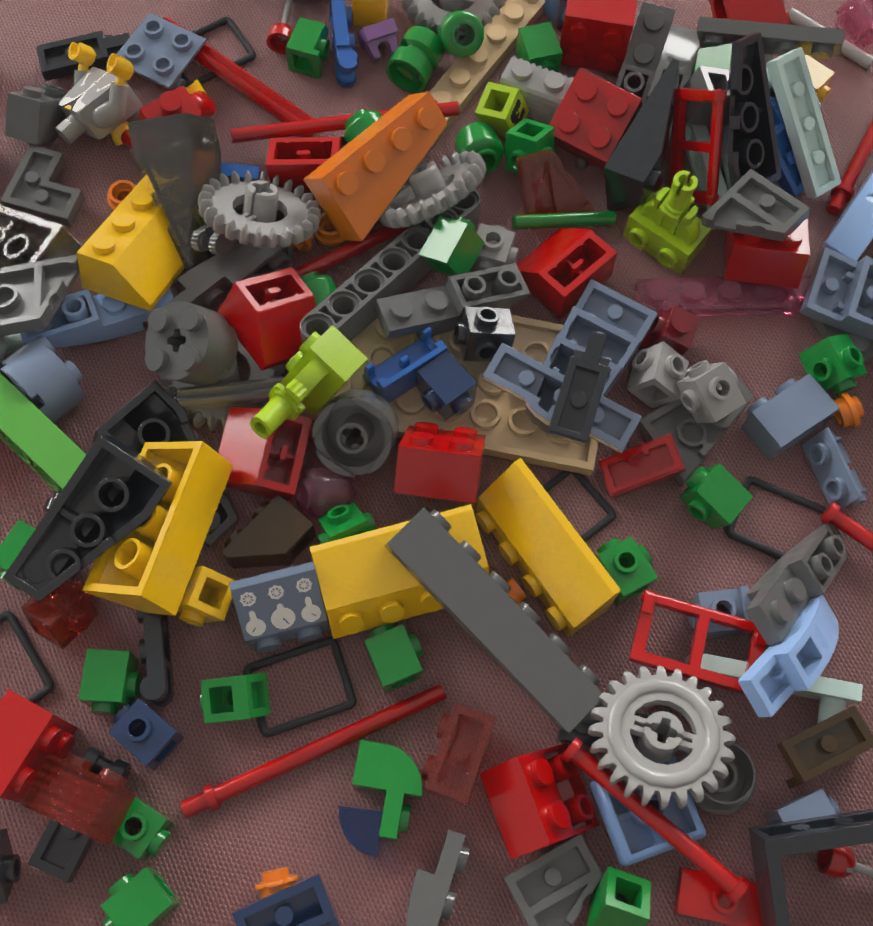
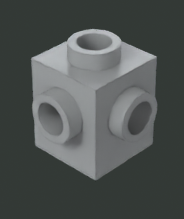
[470,223,519,272]
[627,341,689,409]
[676,360,746,423]

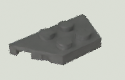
[0,254,80,337]

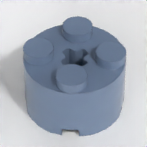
[0,336,85,423]

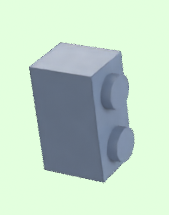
[741,373,840,461]

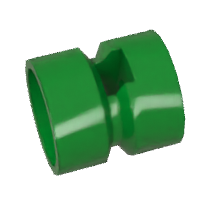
[386,26,445,93]

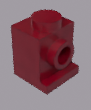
[638,304,701,356]

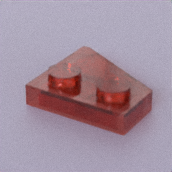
[516,149,595,230]

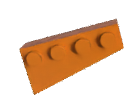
[303,91,448,241]

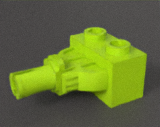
[623,170,712,275]
[250,325,368,439]

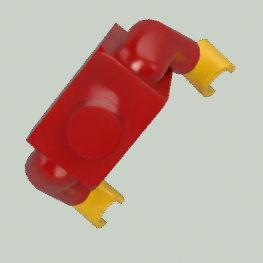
[110,79,216,166]

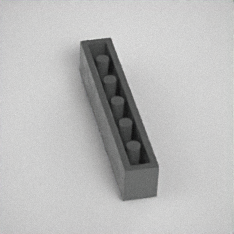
[384,508,602,733]

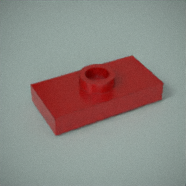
[598,433,686,499]
[674,867,762,926]

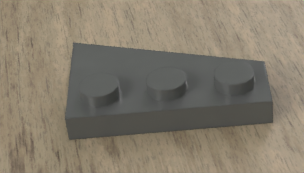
[637,367,753,487]

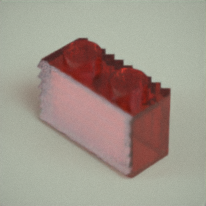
[21,752,137,846]

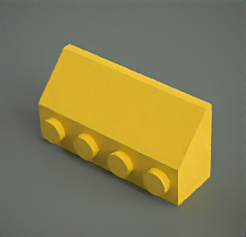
[77,168,206,311]
[83,441,233,616]
[475,458,621,637]
[310,504,489,639]

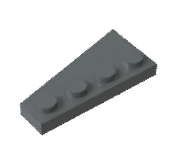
[697,17,845,59]

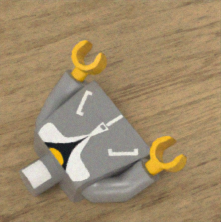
[55,42,144,145]

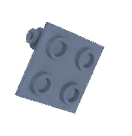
[117,13,207,91]

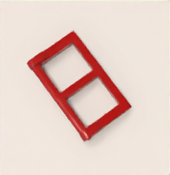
[669,88,727,206]
[628,589,766,695]

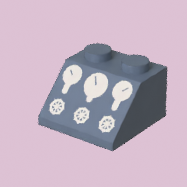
[229,562,330,653]

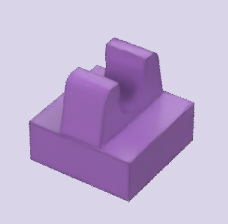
[357,17,398,61]

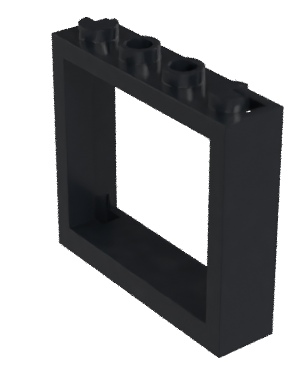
[749,809,873,926]

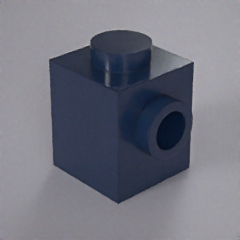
[417,350,477,421]
[108,699,185,771]

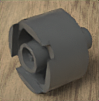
[145,301,238,386]
[313,388,399,477]

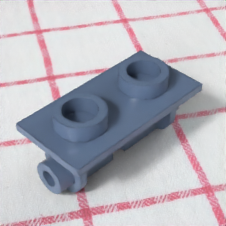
[801,427,868,510]

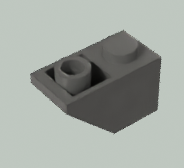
[5,84,67,145]

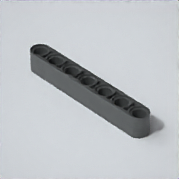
[299,190,481,345]

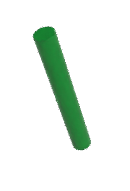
[511,211,616,230]

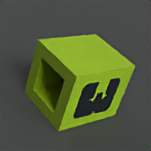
[475,82,530,138]

